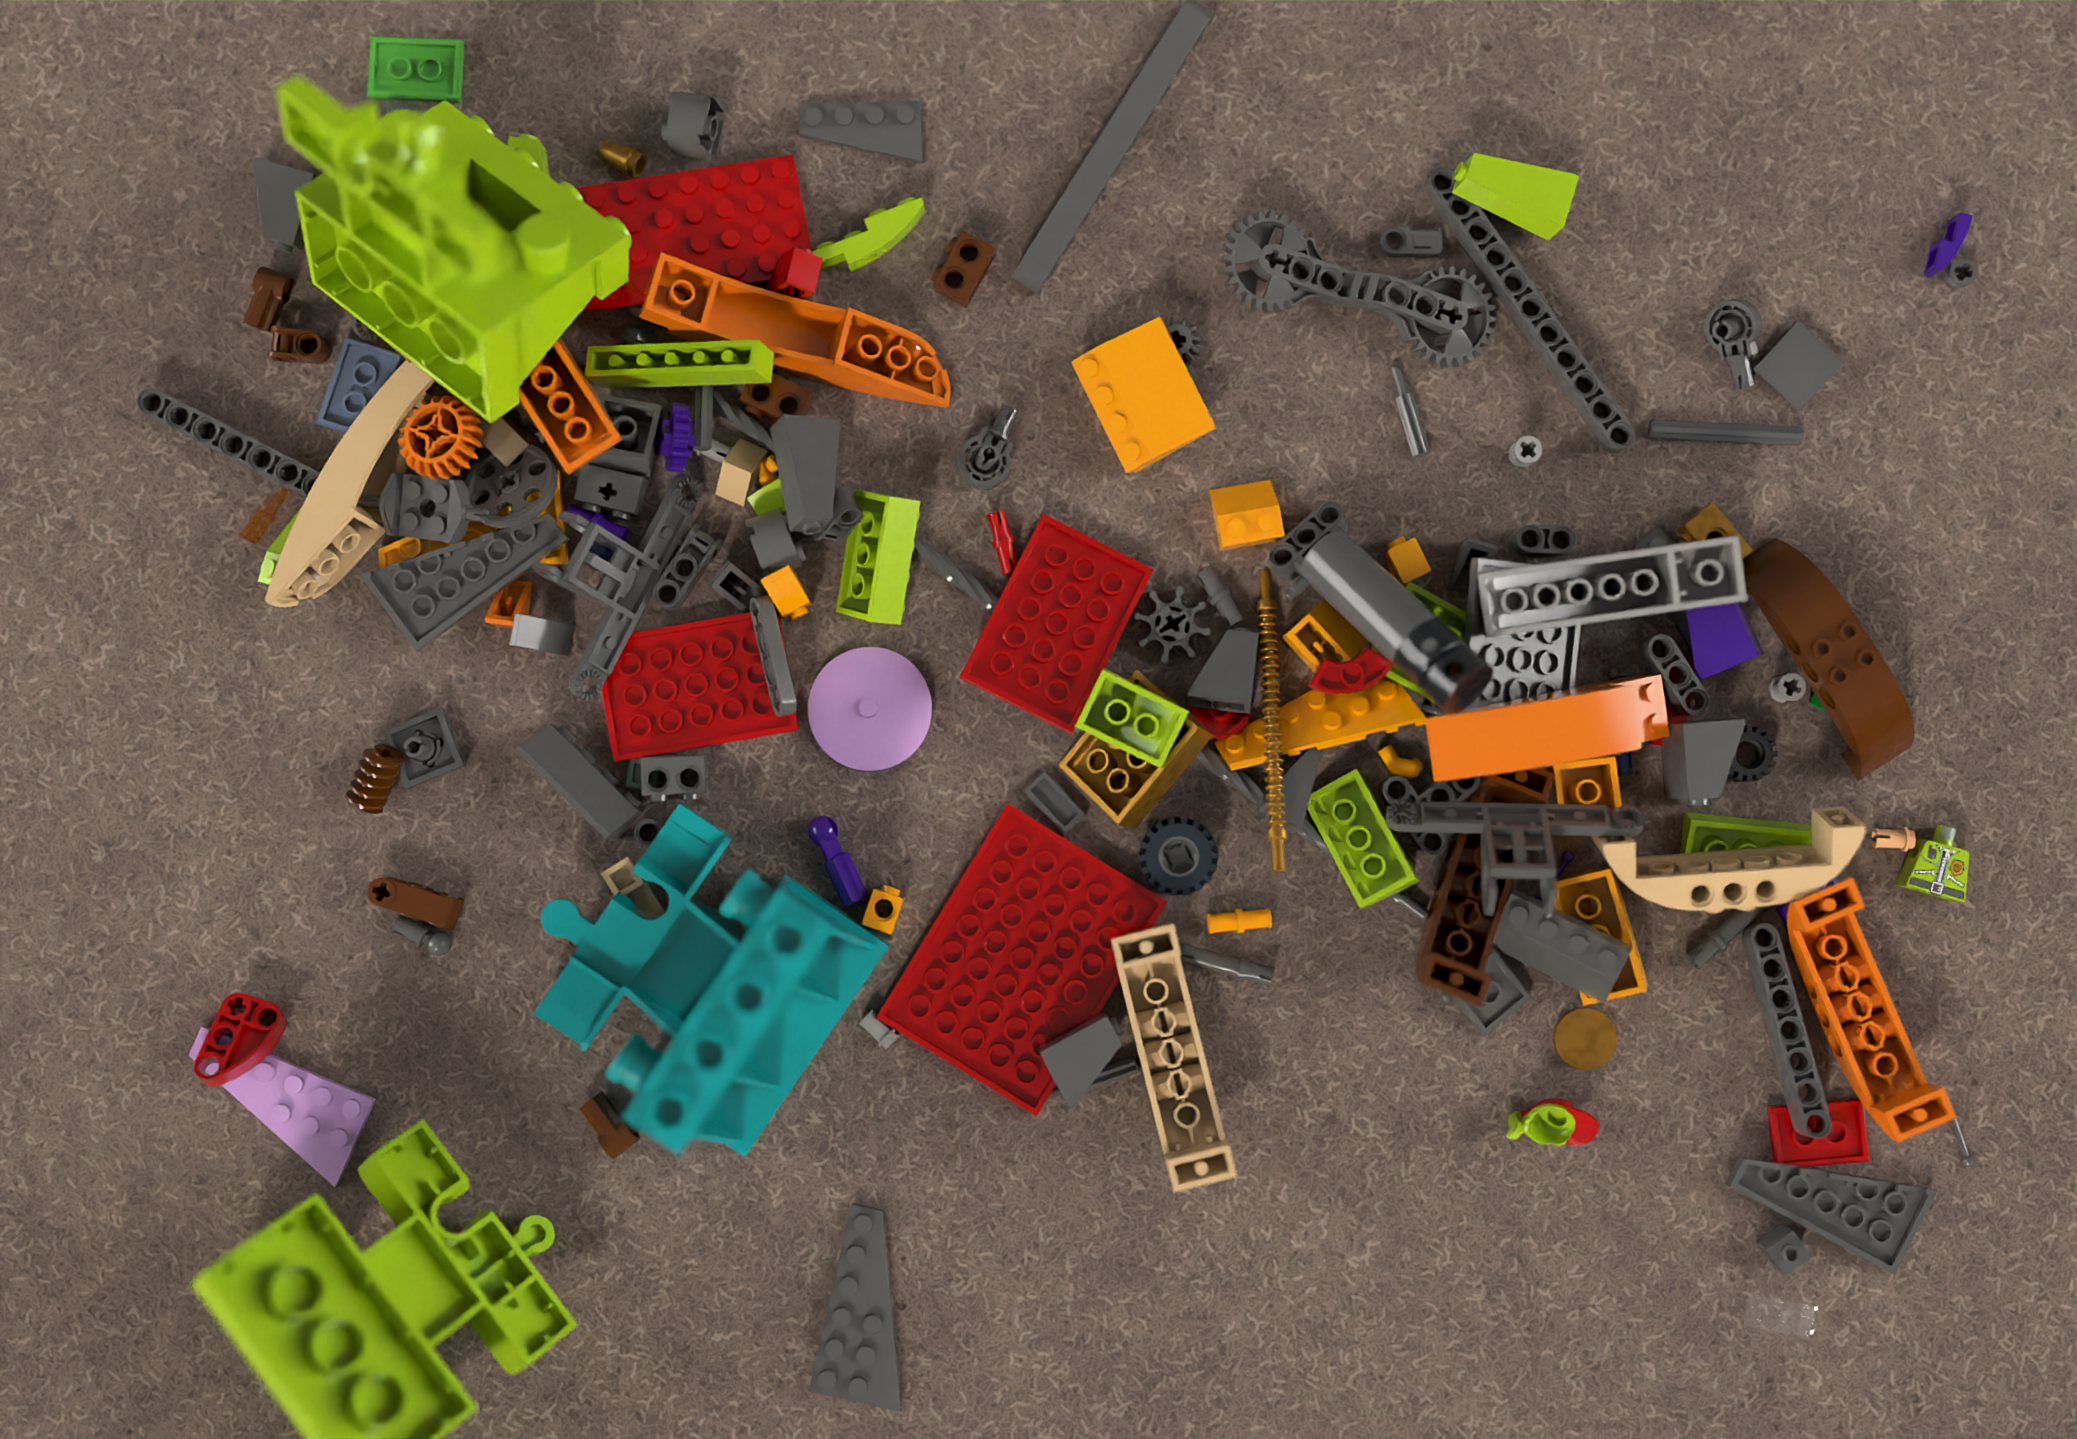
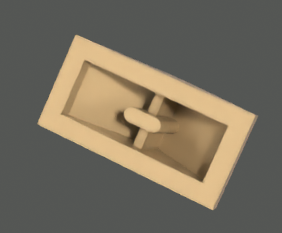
[715,438,768,507]

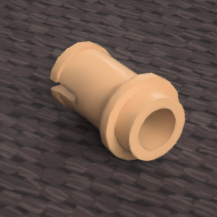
[1872,827,1916,852]

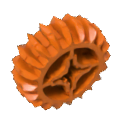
[397,395,484,480]

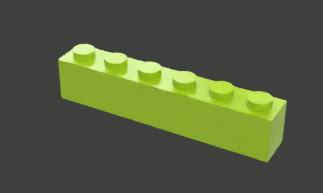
[585,339,774,389]

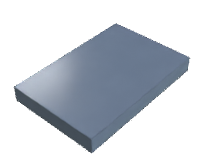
[316,336,405,433]

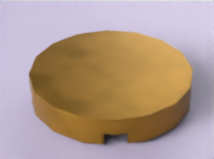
[1553,1007,1617,1071]

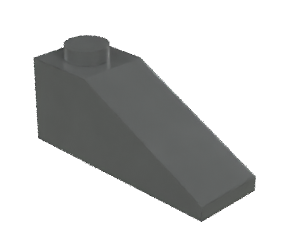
[1257,747,1323,833]

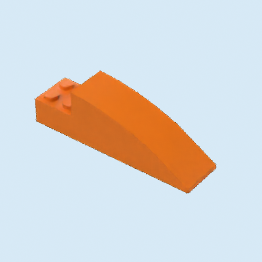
[519,336,622,475]
[1425,674,1670,782]

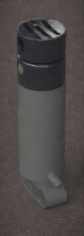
[1269,501,1493,715]

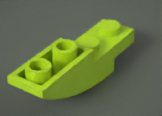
[812,197,925,272]

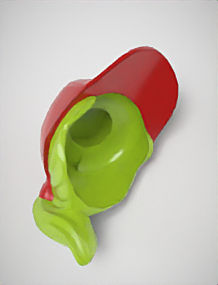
[1506,1098,1599,1146]

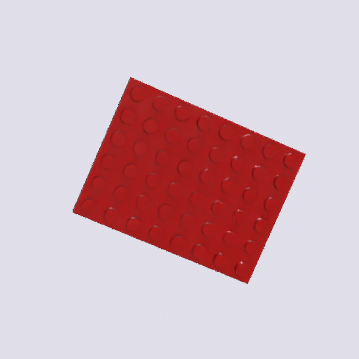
[876,803,1167,1117]

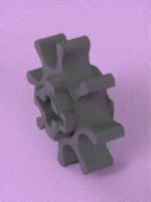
[1133,586,1211,664]

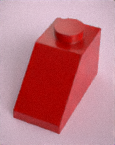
[765,247,823,300]

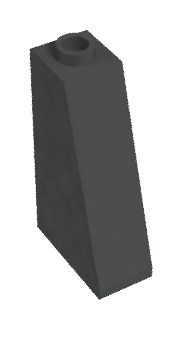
[770,414,840,535]

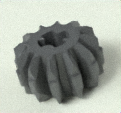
[1163,316,1202,365]

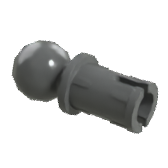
[392,914,452,956]

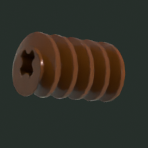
[345,744,405,814]

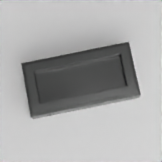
[1022,769,1087,836]

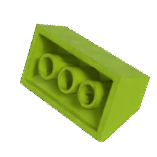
[836,489,920,625]

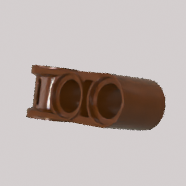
[367,877,464,930]

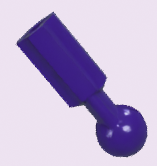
[808,816,869,907]

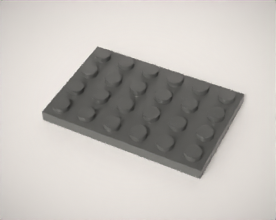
[1463,558,1581,710]

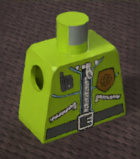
[1895,825,1969,902]

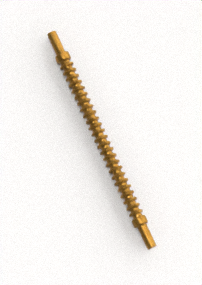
[1257,570,1287,874]

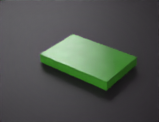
[367,36,464,103]

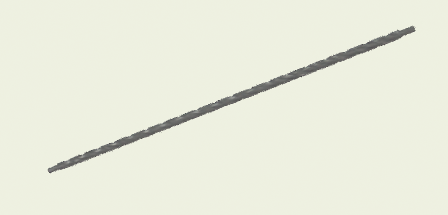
[619,332,1428,920]

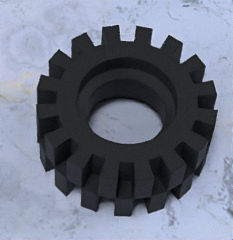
[1727,725,1778,782]

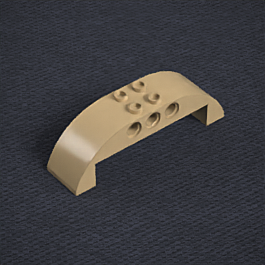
[1591,806,1865,913]
[1111,923,1237,1192]

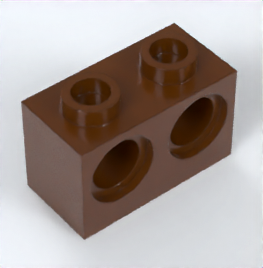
[931,231,996,309]
[739,374,814,424]

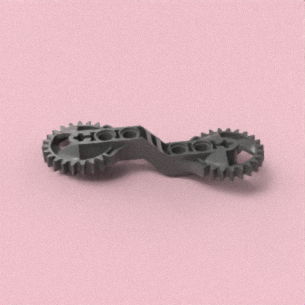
[1218,210,1497,369]

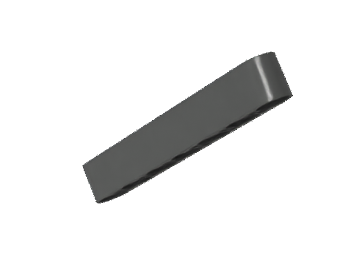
[136,388,320,497]
[1742,923,1832,1139]

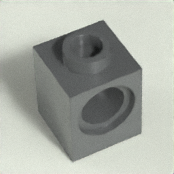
[1756,1224,1811,1275]

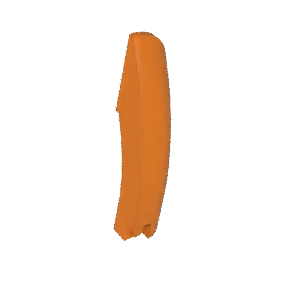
[639,252,950,408]

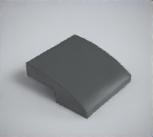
[1752,321,1843,410]

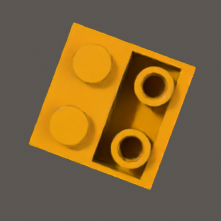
[1282,599,1370,673]

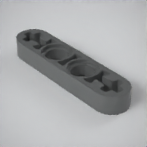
[750,595,797,717]

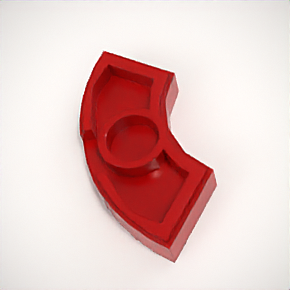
[1307,647,1394,695]

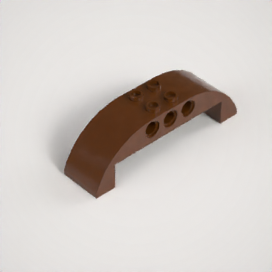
[1742,538,1914,780]
[1416,767,1555,1008]

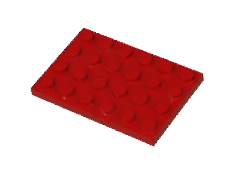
[959,514,1154,735]
[601,608,799,762]

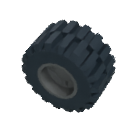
[1139,816,1218,896]

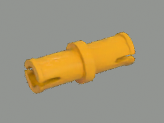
[1207,908,1272,934]

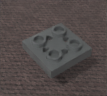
[382,708,467,789]

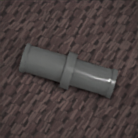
[1196,566,1246,629]

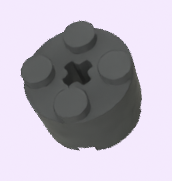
[661,91,724,160]
[745,507,807,577]

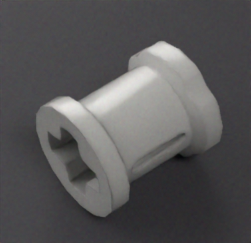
[1509,436,1542,467]
[1768,673,1806,703]

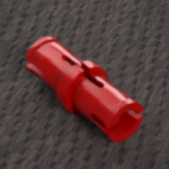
[986,510,1018,575]

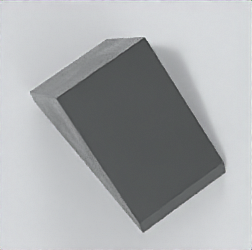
[1446,537,1498,595]
[708,560,769,613]

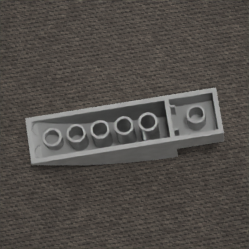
[1477,536,1747,638]

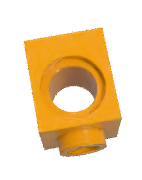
[1383,536,1432,585]
[861,884,905,934]

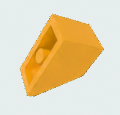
[761,565,813,621]

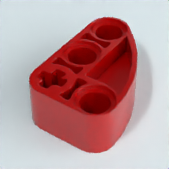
[193,993,287,1087]

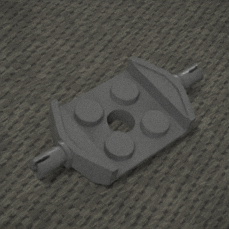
[361,473,489,543]

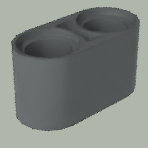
[1511,524,1576,557]

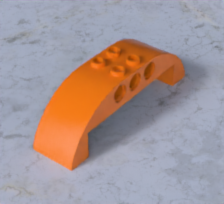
[1787,877,1957,1143]

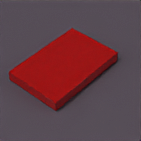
[1767,1098,1870,1167]

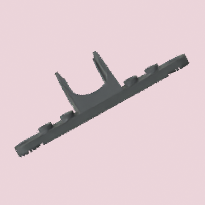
[531,475,702,701]
[1385,801,1645,917]

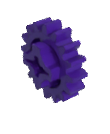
[658,403,696,473]

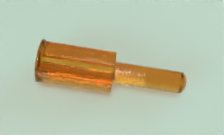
[239,487,289,545]

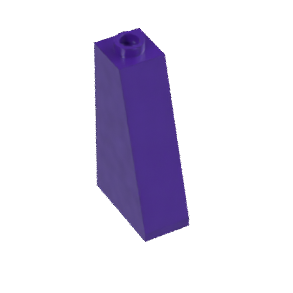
[1686,601,1764,681]

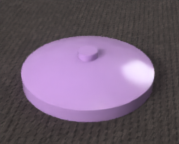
[808,647,932,771]

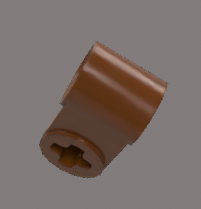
[267,326,332,364]

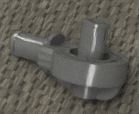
[1704,299,1762,390]
[956,406,1020,490]

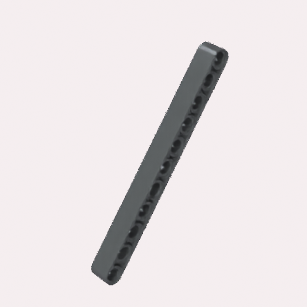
[1012,0,1215,295]
[1425,166,1635,453]

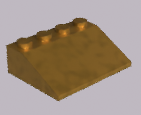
[1059,670,1214,830]

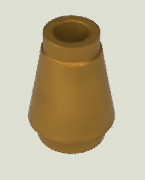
[599,141,647,178]

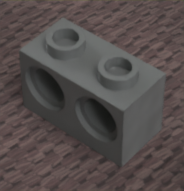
[640,755,706,801]

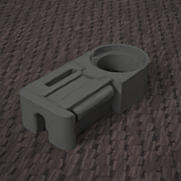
[1379,226,1442,257]

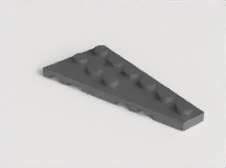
[360,514,570,651]
[809,1203,902,1412]

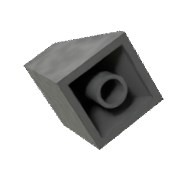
[1661,719,1745,806]

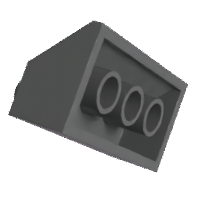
[516,724,644,839]
[1492,889,1633,1003]

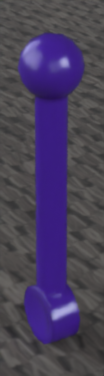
[1535,850,1575,901]

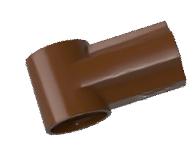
[243,266,295,333]
[579,1091,640,1159]

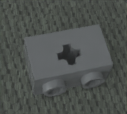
[574,464,648,521]

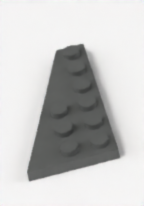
[1725,1156,1937,1275]

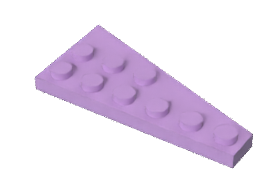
[188,1026,376,1188]

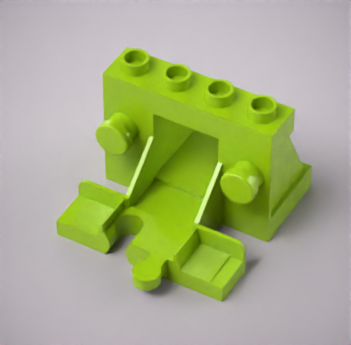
[276,75,632,423]
[192,1119,578,1439]

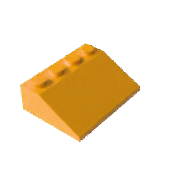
[1071,317,1217,473]

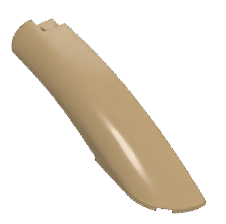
[265,360,459,607]

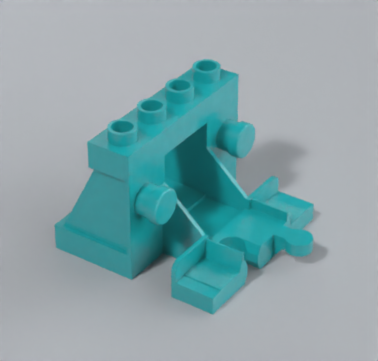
[534,802,889,1157]

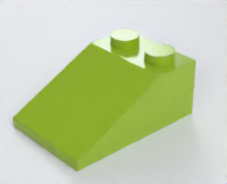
[1075,669,1189,768]

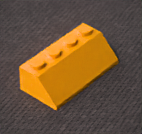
[1555,865,1648,1006]

